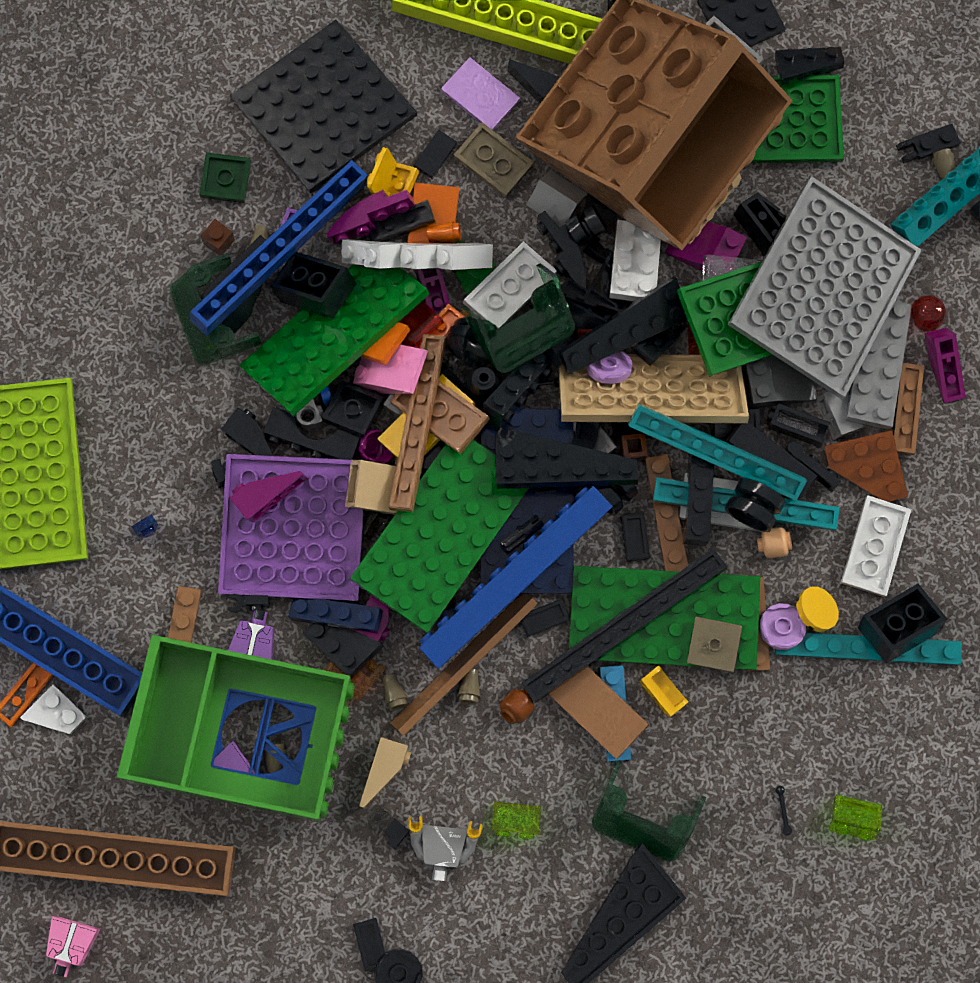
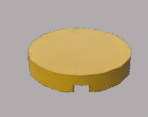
[796,587,839,632]

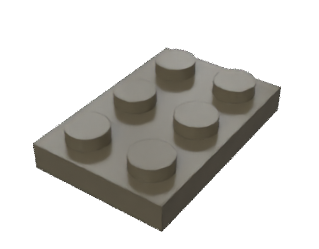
[454,122,534,198]

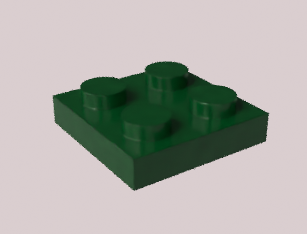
[199,152,251,203]

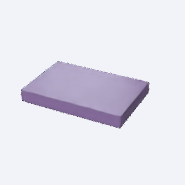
[441,57,520,130]

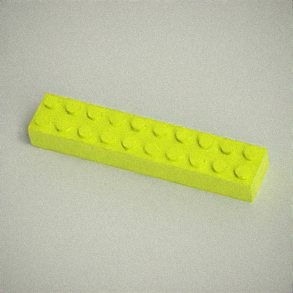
[392,0,602,64]

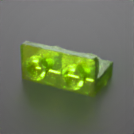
[828,794,882,840]
[491,802,541,839]

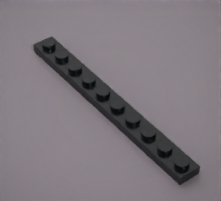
[521,548,728,704]

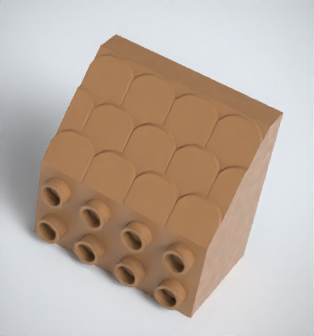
[515,0,793,251]

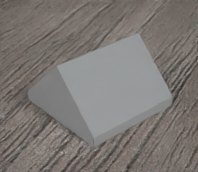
[526,170,587,227]

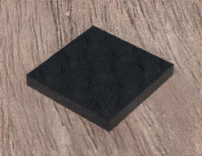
[697,0,786,47]

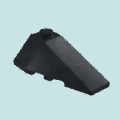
[196,235,266,333]

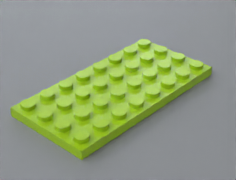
[0,378,89,570]

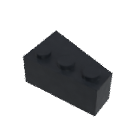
[733,193,787,256]

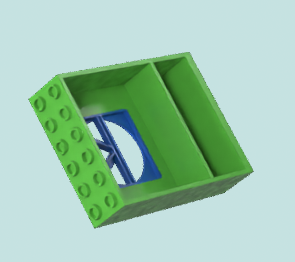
[117,635,355,823]

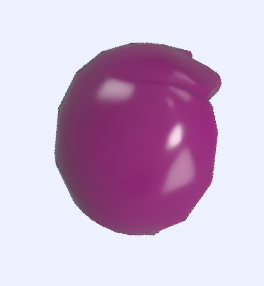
[359,429,394,464]

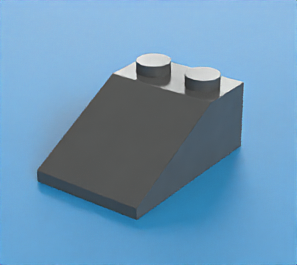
[742,356,817,409]

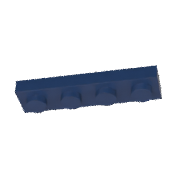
[288,598,383,633]

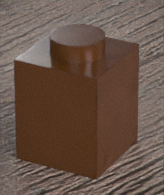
[200,219,235,257]
[619,433,648,462]

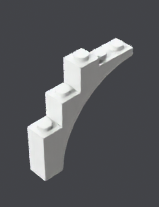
[341,239,493,270]

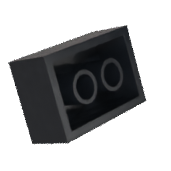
[270,252,357,319]
[858,583,947,664]

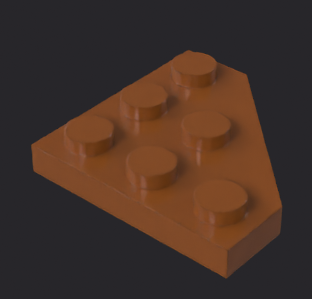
[824,430,908,502]

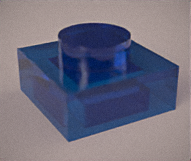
[131,514,159,538]

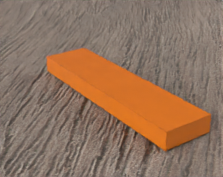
[0,663,54,727]

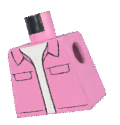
[46,916,100,977]

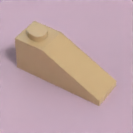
[359,737,411,808]

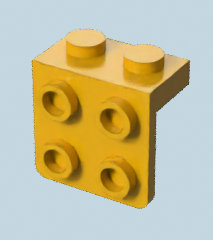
[367,147,419,196]

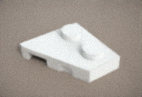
[20,684,87,734]

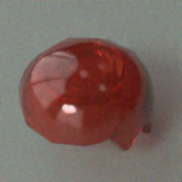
[911,295,946,332]

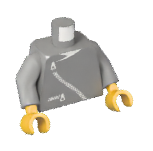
[408,816,483,881]

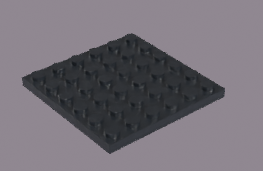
[230,20,417,194]

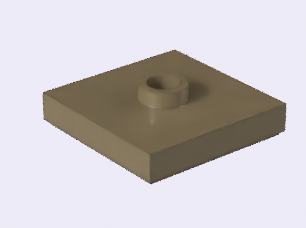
[687,617,742,672]

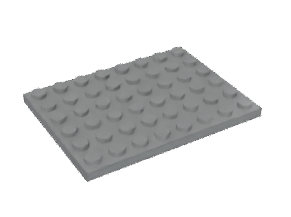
[728,176,921,399]

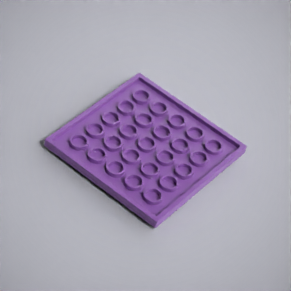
[218,454,364,601]

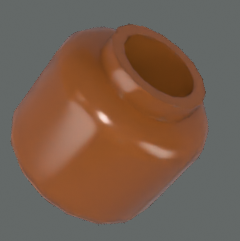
[500,689,535,724]

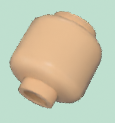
[757,527,792,559]

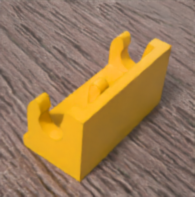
[639,666,688,718]

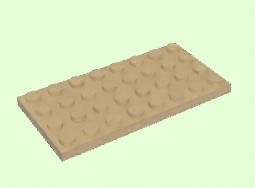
[558,354,749,423]

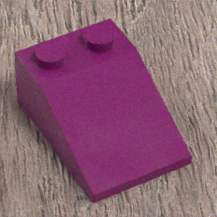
[665,222,747,277]
[230,471,308,523]

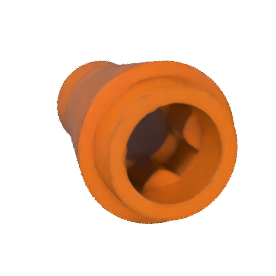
[427,221,461,243]

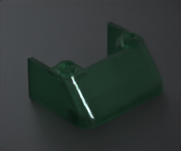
[170,253,262,365]
[461,263,575,373]
[591,761,706,862]

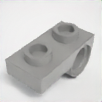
[297,397,324,430]

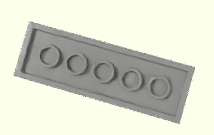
[846,301,912,430]

